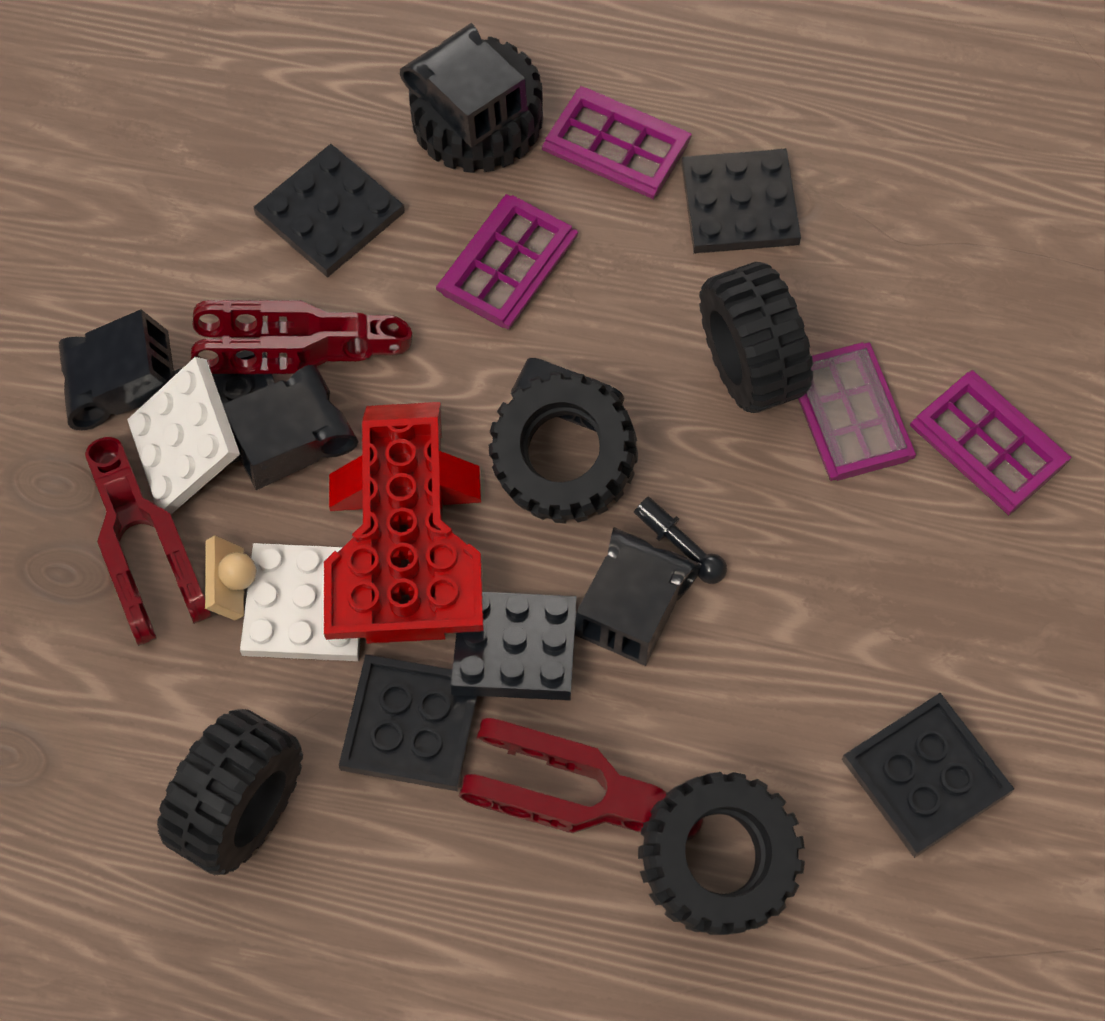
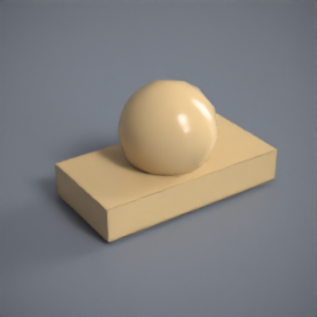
[205,536,257,620]

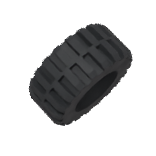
[409,36,543,173]
[699,261,813,413]
[488,372,638,523]
[157,709,303,875]
[638,772,805,935]

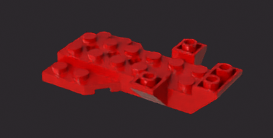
[324,402,484,644]

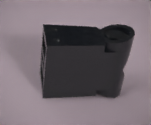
[399,23,528,148]
[59,309,175,430]
[223,364,359,490]
[575,527,702,666]

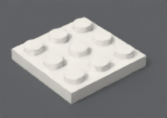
[127,357,240,514]
[240,543,361,661]

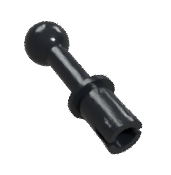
[634,496,727,584]

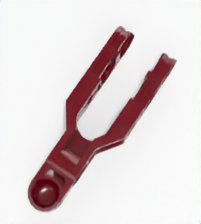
[191,300,412,374]
[85,437,212,646]
[459,718,703,841]

